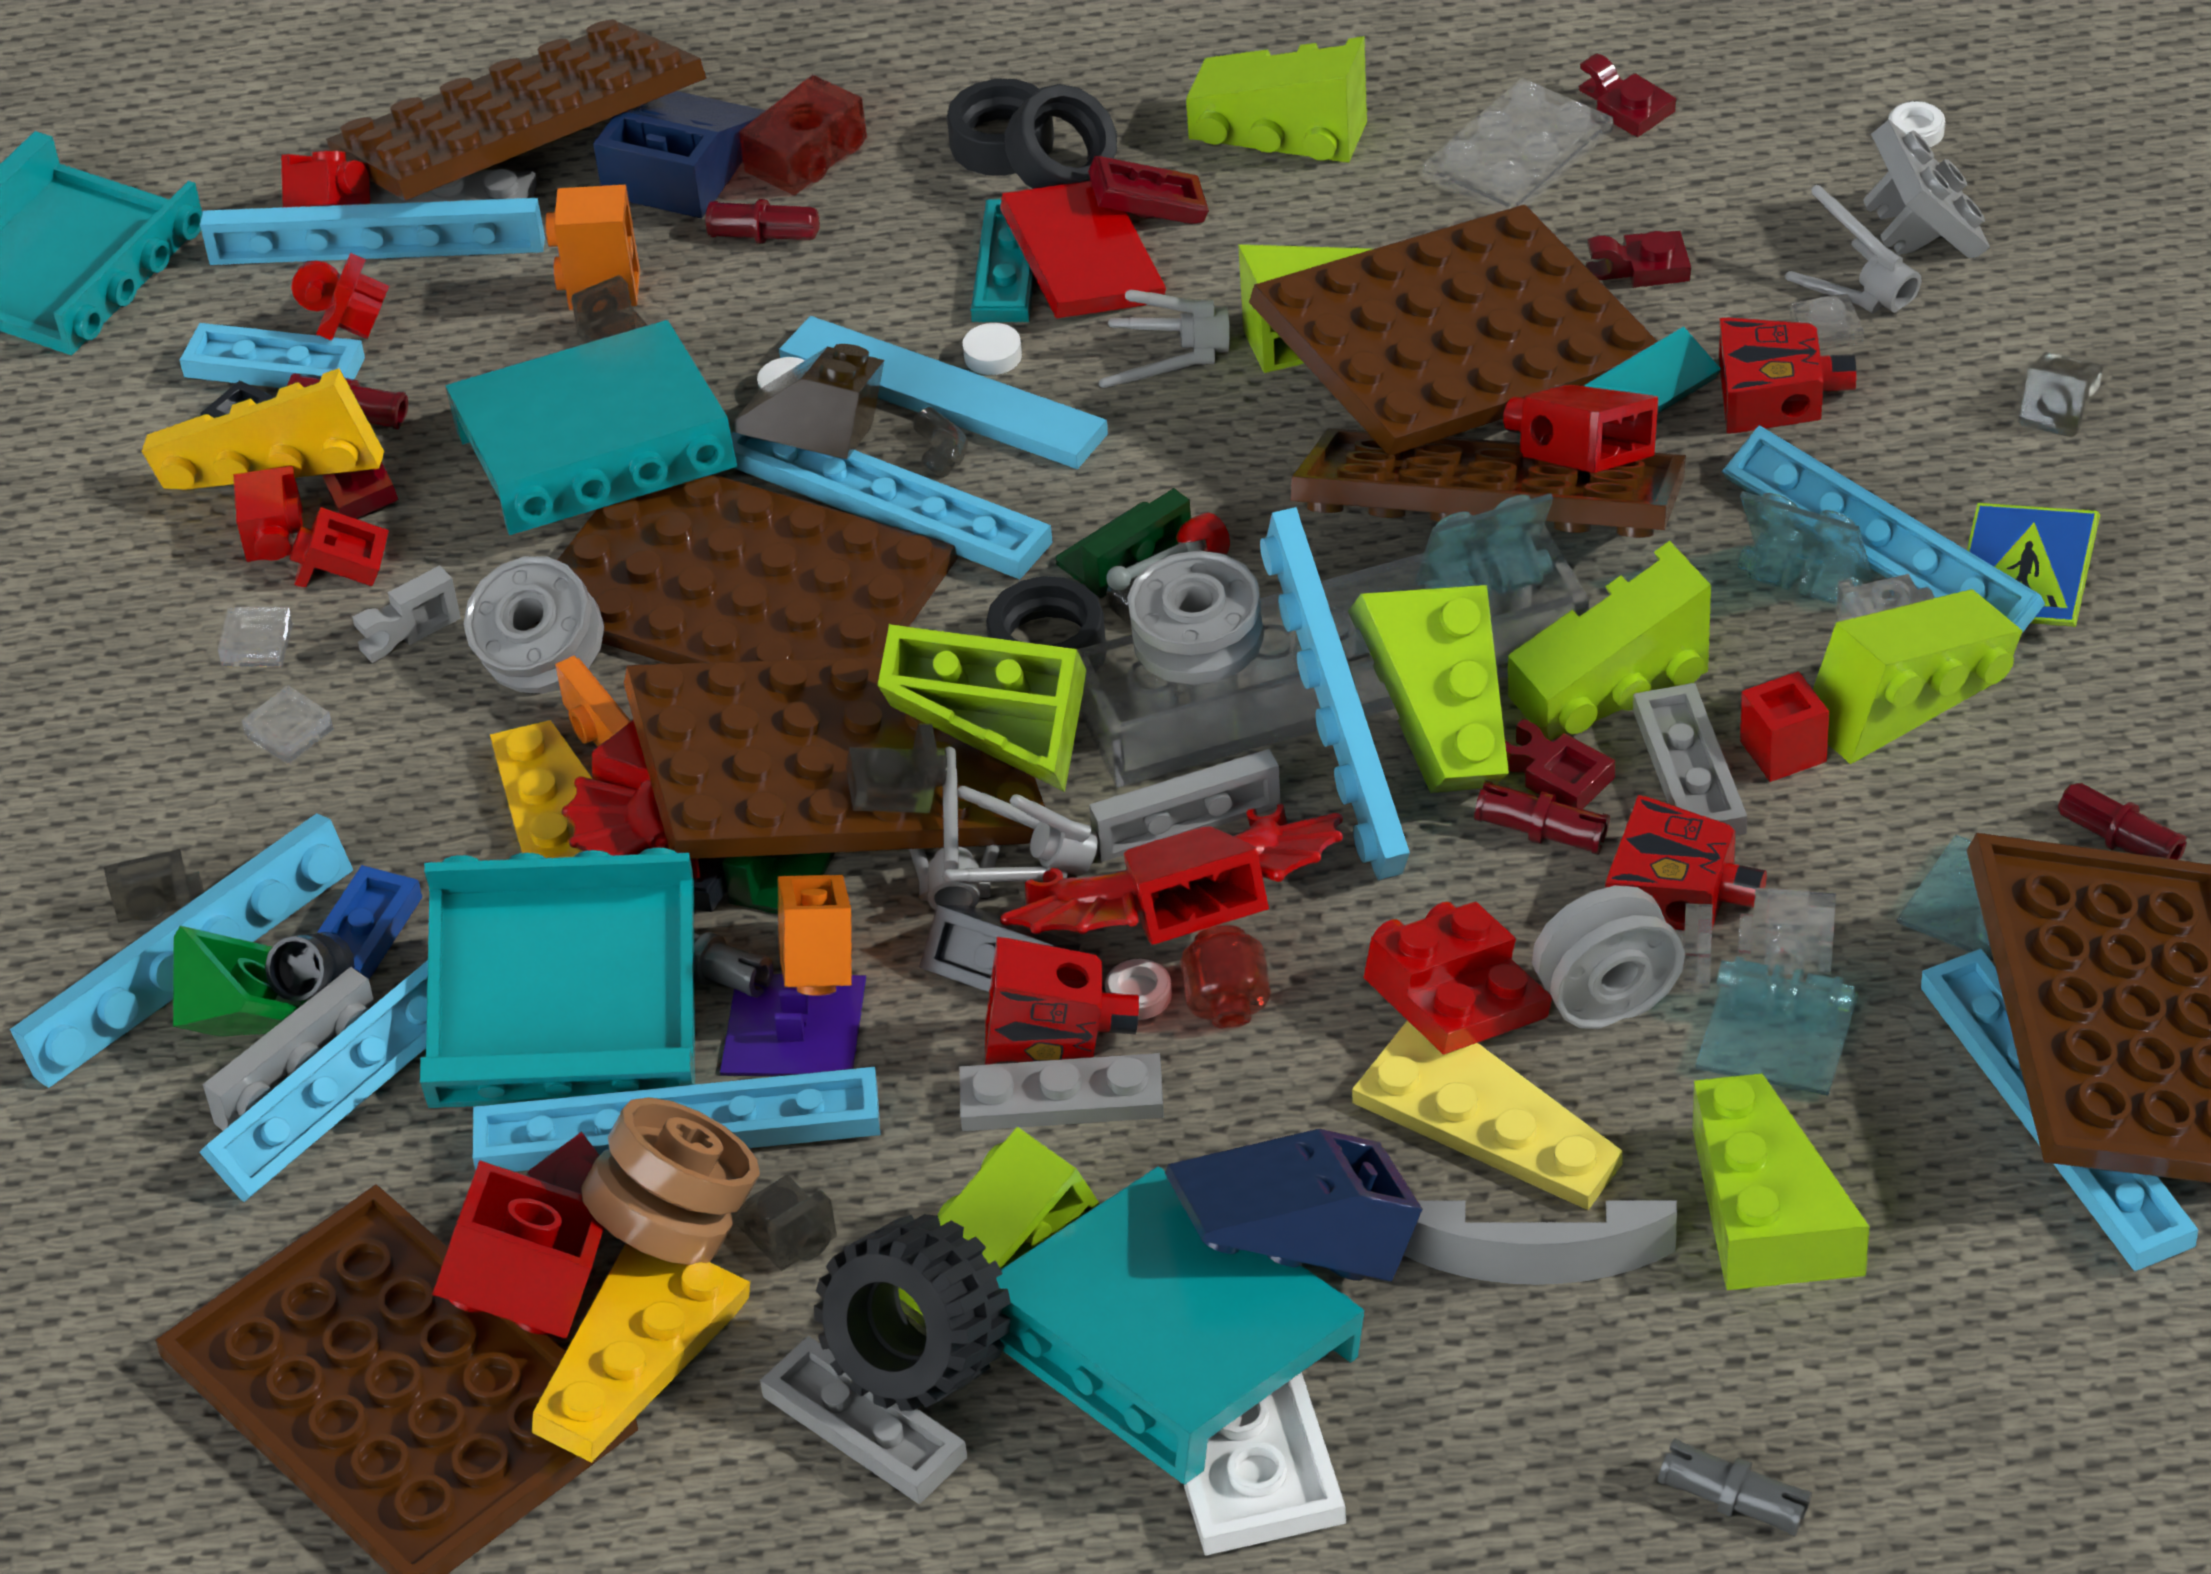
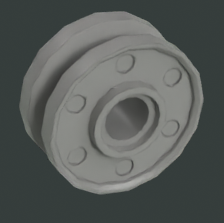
[1127,551,1264,685]
[463,556,604,694]
[1532,885,1685,1029]

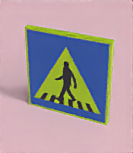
[1967,503,2100,627]

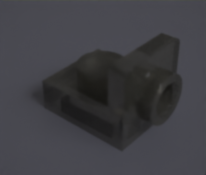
[571,275,647,344]
[2018,352,2104,437]
[846,724,947,813]
[104,849,204,923]
[732,1174,837,1271]

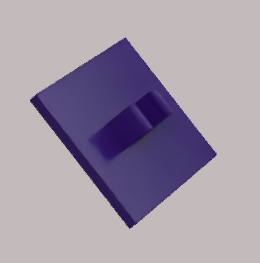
[720,974,866,1076]

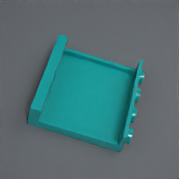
[0,131,203,355]
[445,320,737,536]
[420,848,695,1108]
[996,1166,1365,1485]

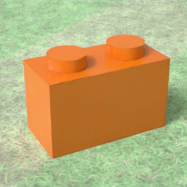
[546,185,640,310]
[778,875,852,996]

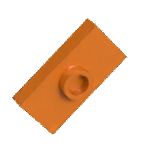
[555,655,631,747]

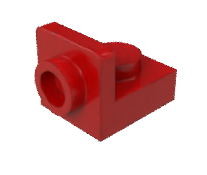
[289,507,389,587]

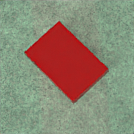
[1000,181,1166,318]

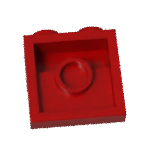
[1363,901,1552,1055]

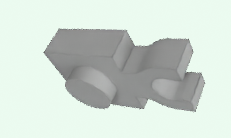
[352,565,461,663]

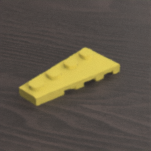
[1352,1021,1623,1210]

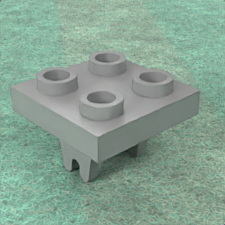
[1863,119,1990,258]

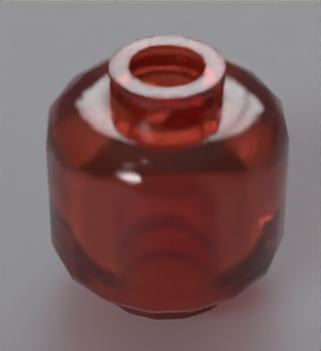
[1180,925,1271,1029]

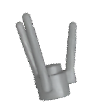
[1785,185,1922,314]
[1099,290,1229,388]
[909,747,1002,910]
[942,786,1098,883]

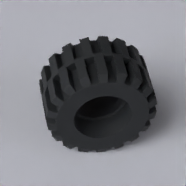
[814,1214,1011,1411]

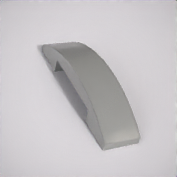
[1403,1200,1677,1285]

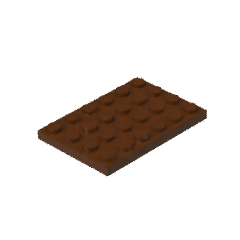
[326,19,707,201]
[1249,204,1658,456]
[1291,428,1686,538]
[536,474,957,664]
[624,657,1045,859]
[1966,832,2211,1183]
[156,1184,639,1574]

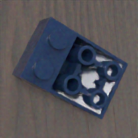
[593,91,774,219]
[1165,1129,1423,1282]

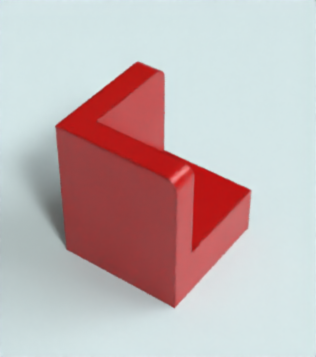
[1740,671,1829,782]

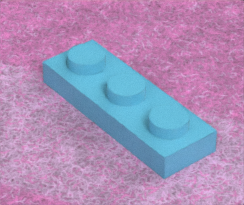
[180,323,365,388]

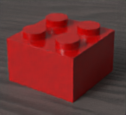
[432,1160,604,1339]

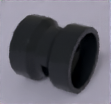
[265,932,355,1002]

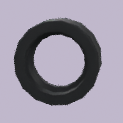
[947,78,1055,176]
[1005,84,1117,189]
[986,576,1106,675]

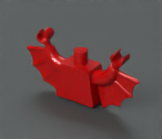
[561,720,700,878]
[1000,804,1343,945]

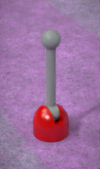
[1106,512,1230,591]

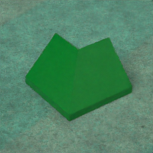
[173,926,308,1036]

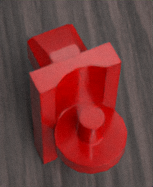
[291,253,389,341]

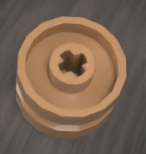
[581,1097,760,1265]

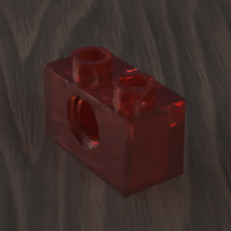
[739,74,867,196]

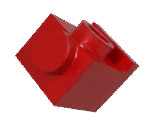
[281,151,370,207]
[234,465,303,562]

